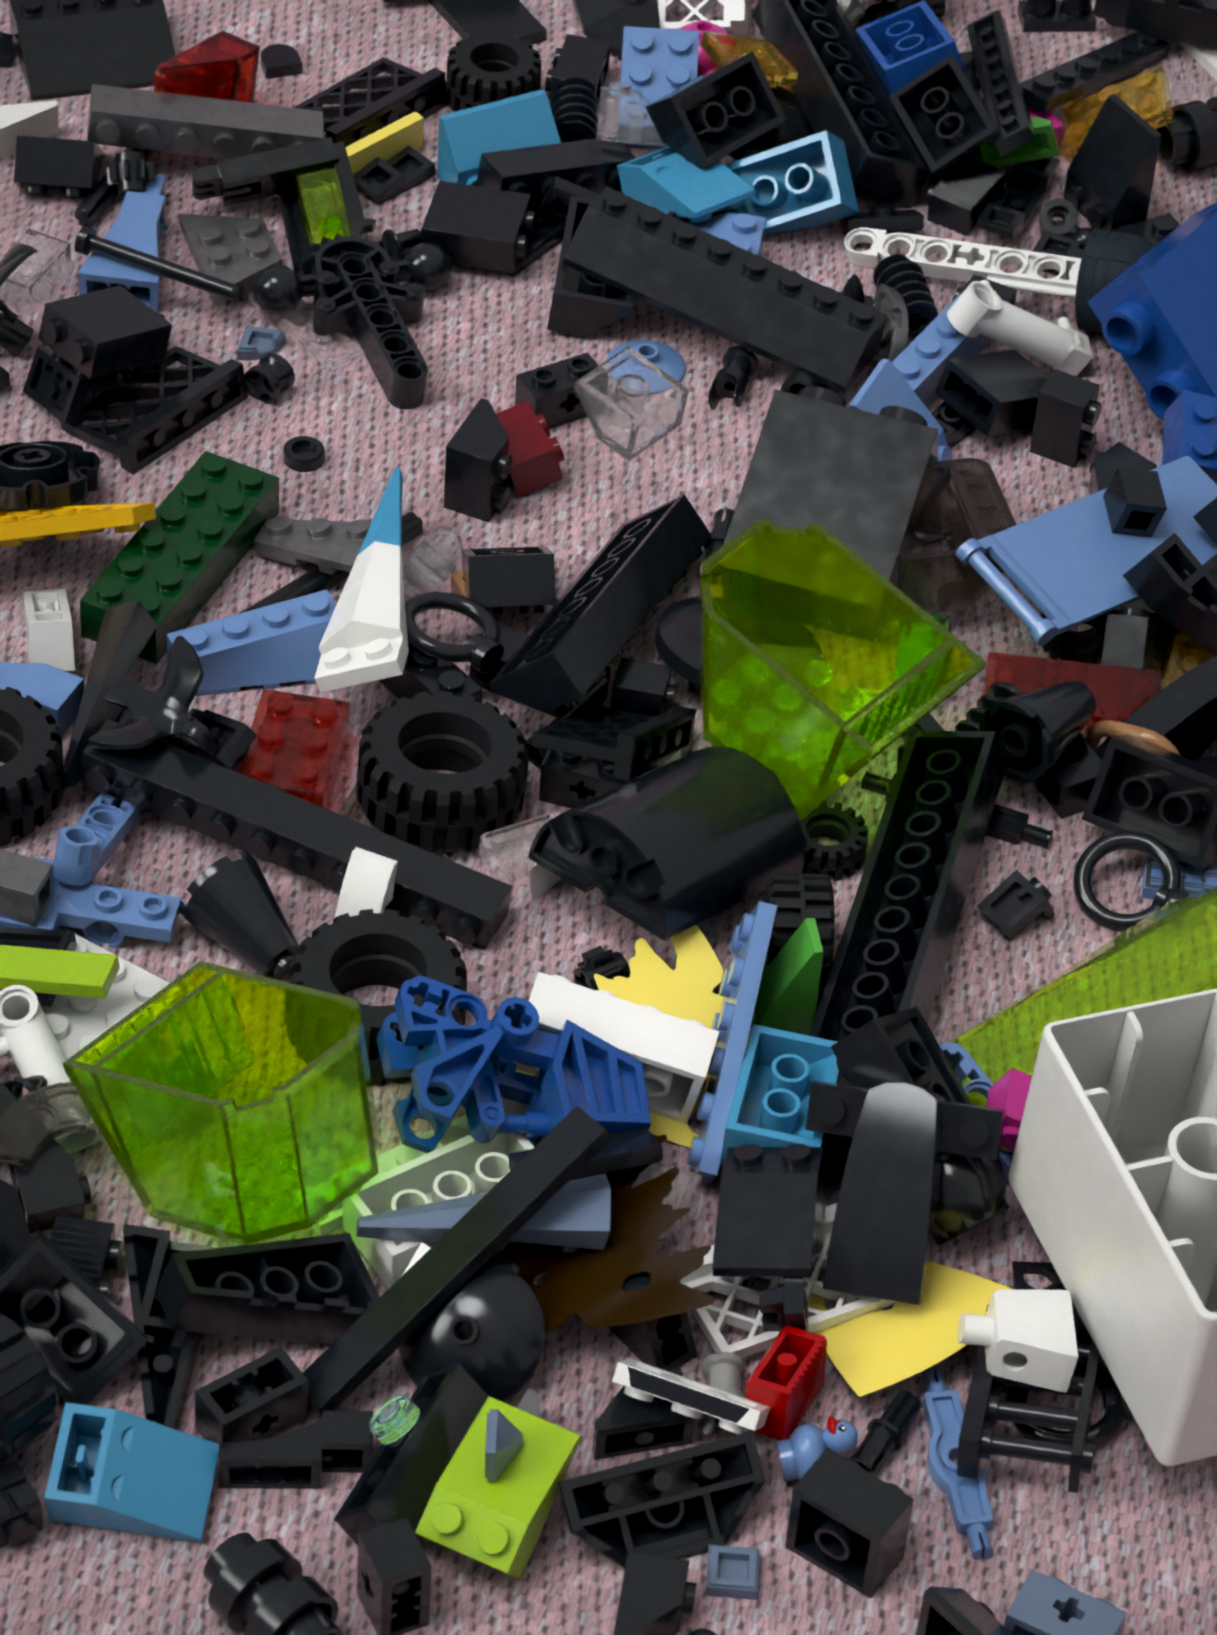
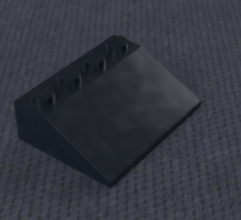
[9,0,181,101]

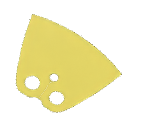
[808,1260,1014,1397]

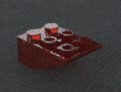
[153,30,260,103]

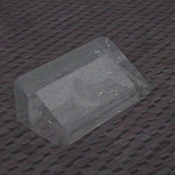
[479,811,561,884]

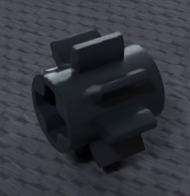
[106,151,155,197]
[574,946,631,990]

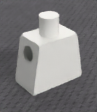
[958,1289,1078,1393]

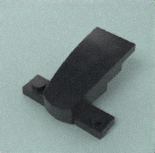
[805,1080,1006,1305]

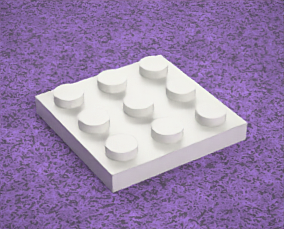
[0,933,181,1077]

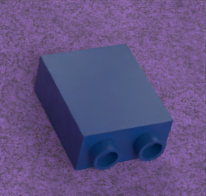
[1088,202,1217,421]

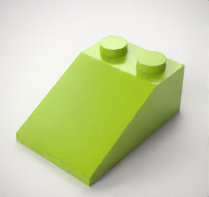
[415,1396,582,1579]

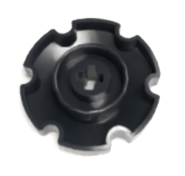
[0,440,101,510]

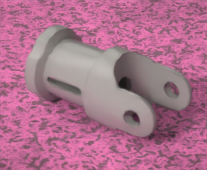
[701,1352,746,1436]

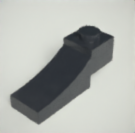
[219,1409,373,1489]

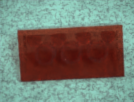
[982,652,1162,725]

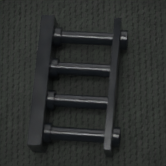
[957,1305,1109,1493]

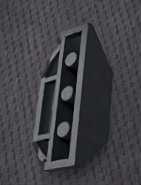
[572,0,660,61]
[558,1431,765,1569]

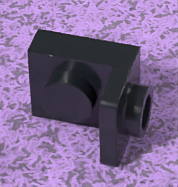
[977,870,1055,941]

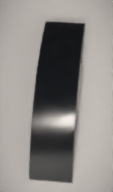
[976,157,1060,239]

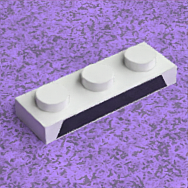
[612,1358,770,1434]

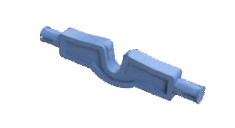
[922,1366,994,1560]

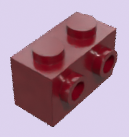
[496,401,565,497]

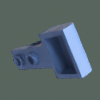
[0,857,181,948]

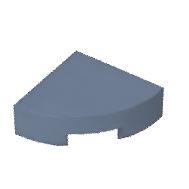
[237,326,286,360]

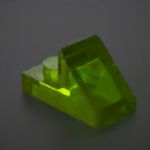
[296,168,351,244]

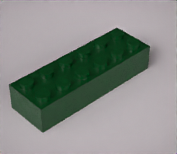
[80,451,279,665]

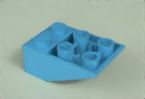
[617,146,756,222]
[45,1402,219,1543]

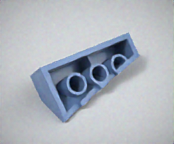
[166,589,336,696]

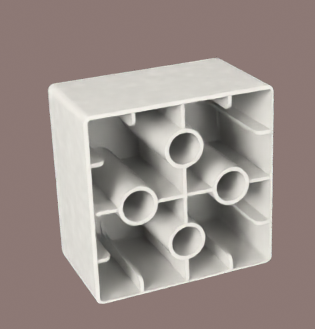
[1008,988,1217,1466]

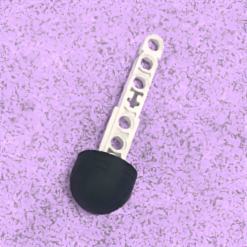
[844,227,1155,334]

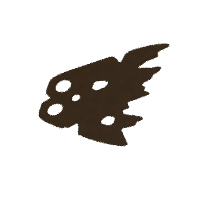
[489,1135,715,1333]

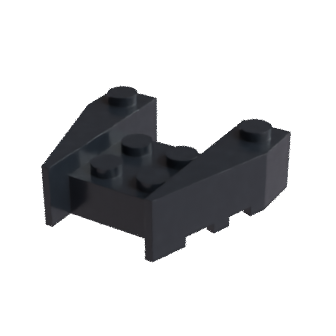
[1093,0,1217,51]
[1123,497,1217,657]

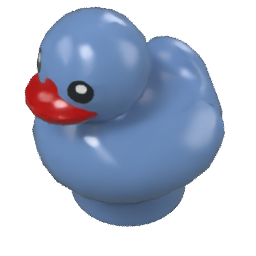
[777,1415,858,1482]

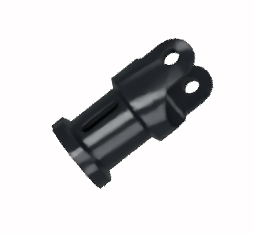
[708,346,758,409]

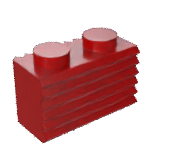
[744,1325,827,1441]

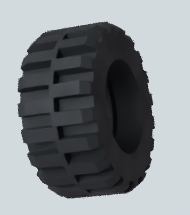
[0,687,64,846]
[356,691,529,852]
[289,909,467,1084]

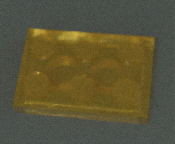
[1059,66,1173,163]

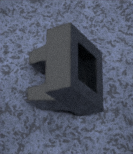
[759,1277,808,1332]

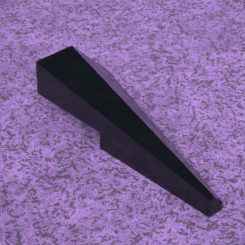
[123,1224,214,1430]

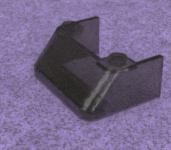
[898,458,1017,617]

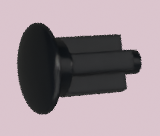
[381,229,421,261]

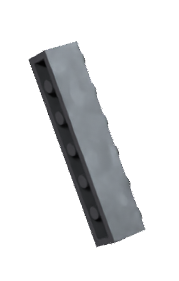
[87,84,324,159]

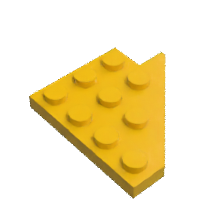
[0,502,156,547]

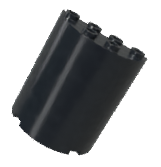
[528,746,806,941]

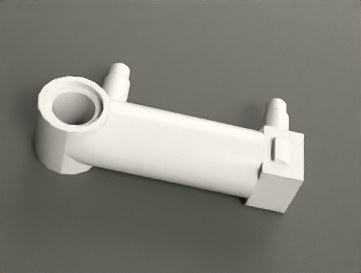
[947,280,1093,376]
[0,985,101,1155]

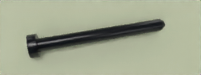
[75,226,241,300]

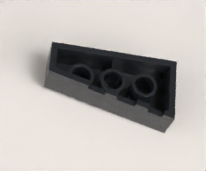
[155,1233,380,1344]

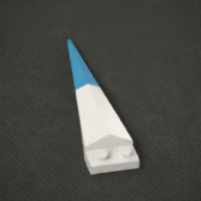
[314,467,409,693]

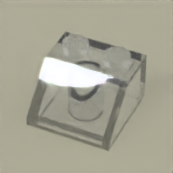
[574,346,689,461]

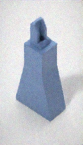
[79,174,166,312]

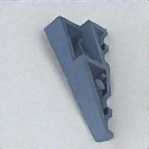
[356,1173,611,1250]

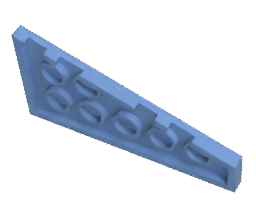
[687,901,777,1184]

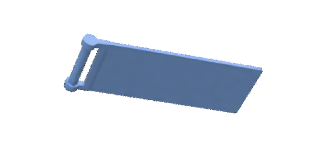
[956,456,1217,646]

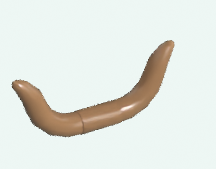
[1086,720,1180,755]

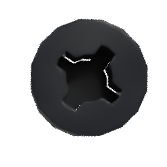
[244,353,295,404]

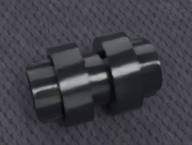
[1155,96,1217,172]
[204,1532,344,1635]

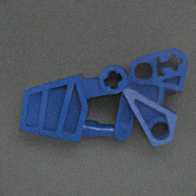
[377,976,651,1153]

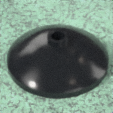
[399,1260,546,1402]

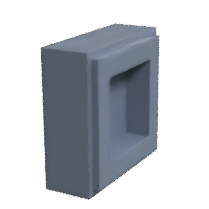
[705,1545,760,1600]

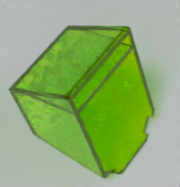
[700,518,987,821]
[62,961,380,1245]

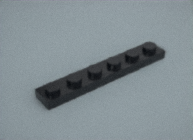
[1021,31,1171,113]

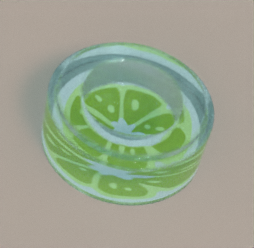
[369,1395,420,1445]

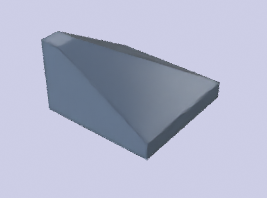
[485,1409,523,1482]

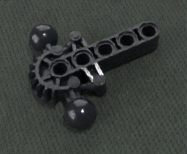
[252,233,452,409]

